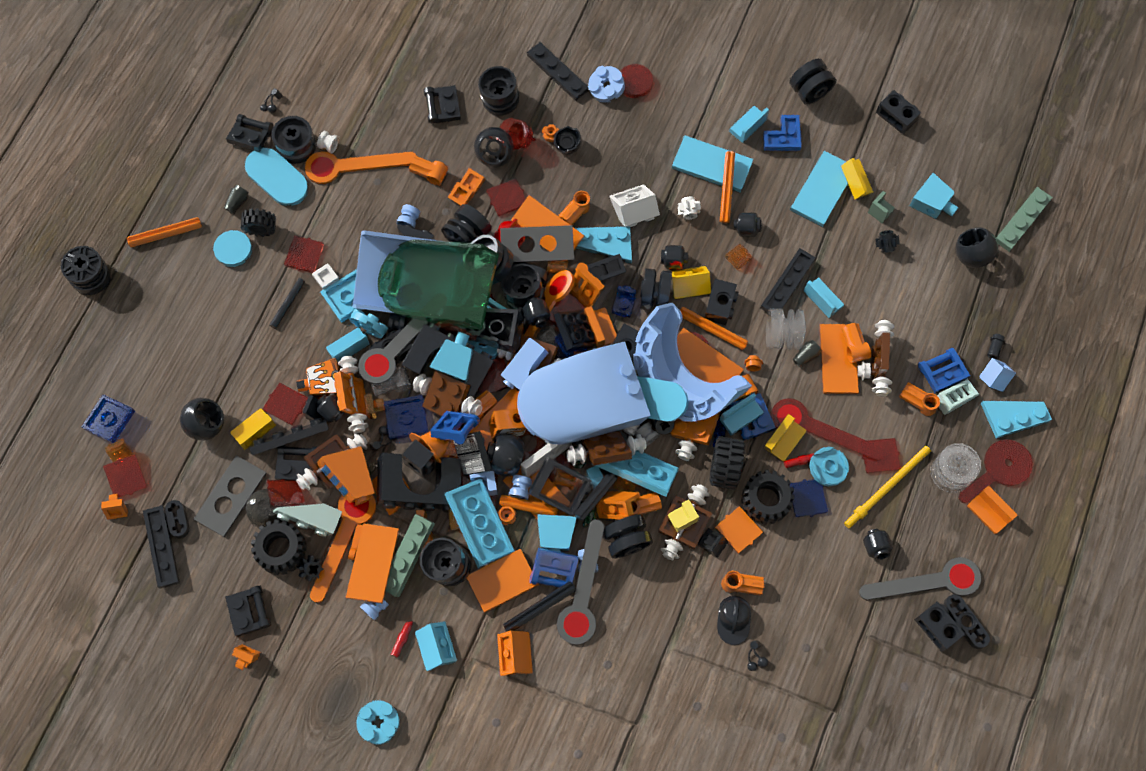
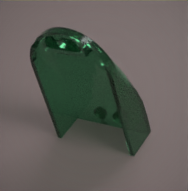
[378,239,499,330]

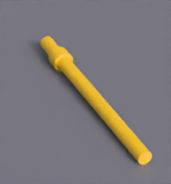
[844,446,931,529]

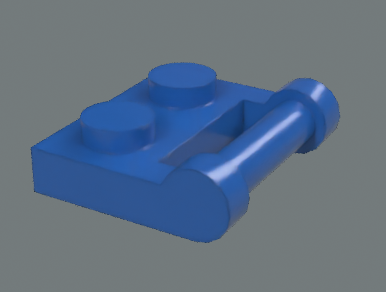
[918,348,970,393]
[728,393,776,441]
[430,411,480,444]
[529,548,579,588]

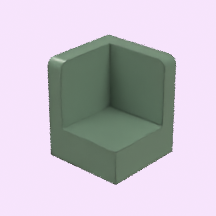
[868,191,895,224]

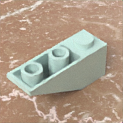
[273,504,342,537]

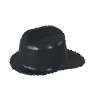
[717,596,751,645]

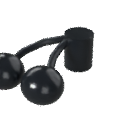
[260,88,283,113]
[370,426,397,450]
[747,640,769,671]

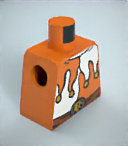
[296,358,340,400]
[488,409,527,441]

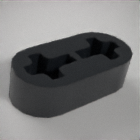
[165,500,189,539]

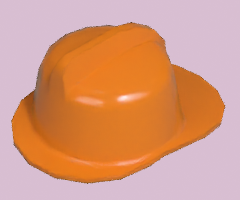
[409,432,449,463]

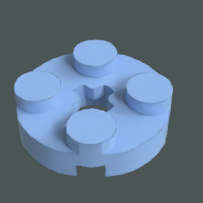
[588,66,625,102]

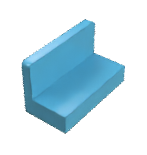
[729,106,769,143]
[804,278,844,318]
[326,327,369,362]
[720,393,764,435]
[415,622,457,671]

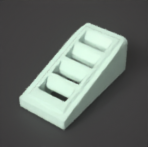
[937,379,979,415]

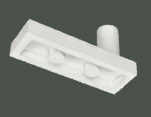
[521,443,572,478]

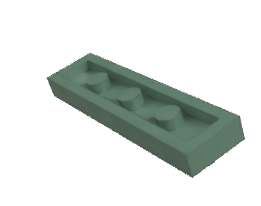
[996,187,1052,252]
[386,514,435,597]

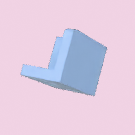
[980,358,1016,391]
[470,471,498,496]

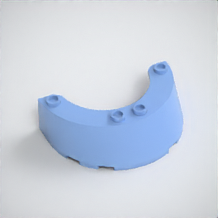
[633,303,752,422]

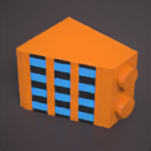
[317,446,375,505]

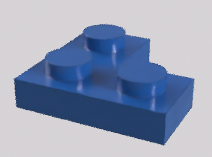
[763,115,801,151]

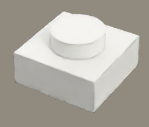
[312,263,339,290]

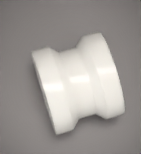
[317,131,339,153]

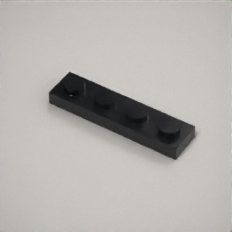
[527,42,589,101]
[760,248,816,318]
[249,418,329,455]
[143,505,180,589]

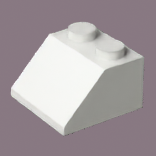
[610,185,660,227]

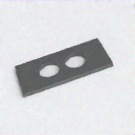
[500,225,574,262]
[194,455,267,537]

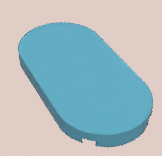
[245,148,308,206]
[637,376,689,422]

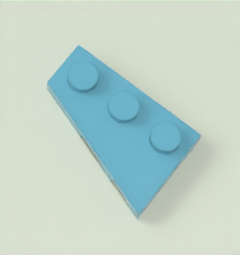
[575,227,632,264]
[981,401,1052,438]

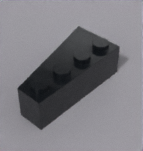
[441,306,524,354]

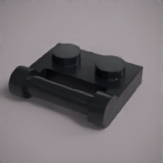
[423,85,461,124]
[226,114,274,152]
[275,445,317,482]
[225,585,271,637]

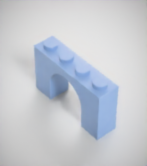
[501,338,549,394]

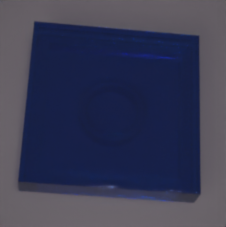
[81,394,135,444]
[384,395,429,440]

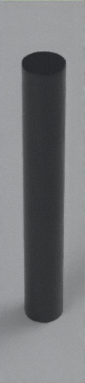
[269,278,305,329]

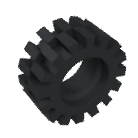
[241,208,276,237]

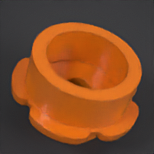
[542,124,559,142]
[744,355,763,372]
[497,506,516,525]

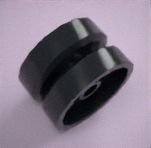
[789,58,837,105]
[272,116,316,164]
[464,235,513,284]
[640,268,672,311]
[603,514,653,559]

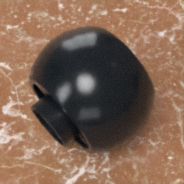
[474,127,514,168]
[955,227,998,268]
[180,398,224,441]
[486,433,525,477]

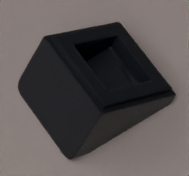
[303,395,322,420]
[697,528,728,558]

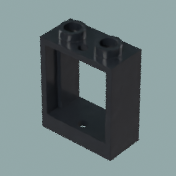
[528,456,592,516]

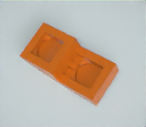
[448,168,485,206]

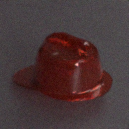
[500,118,536,150]

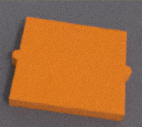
[715,506,763,554]

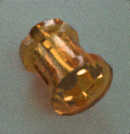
[547,260,568,274]
[553,468,576,491]

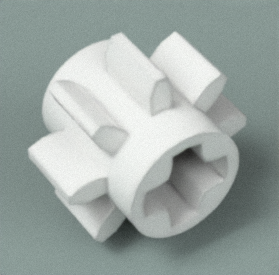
[678,197,701,220]

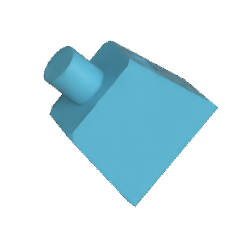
[909,173,958,218]
[430,332,473,382]
[537,514,576,552]

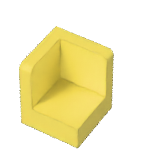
[668,500,699,532]

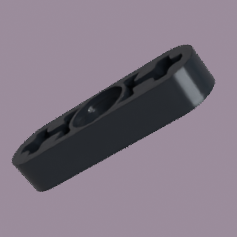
[943,594,990,649]

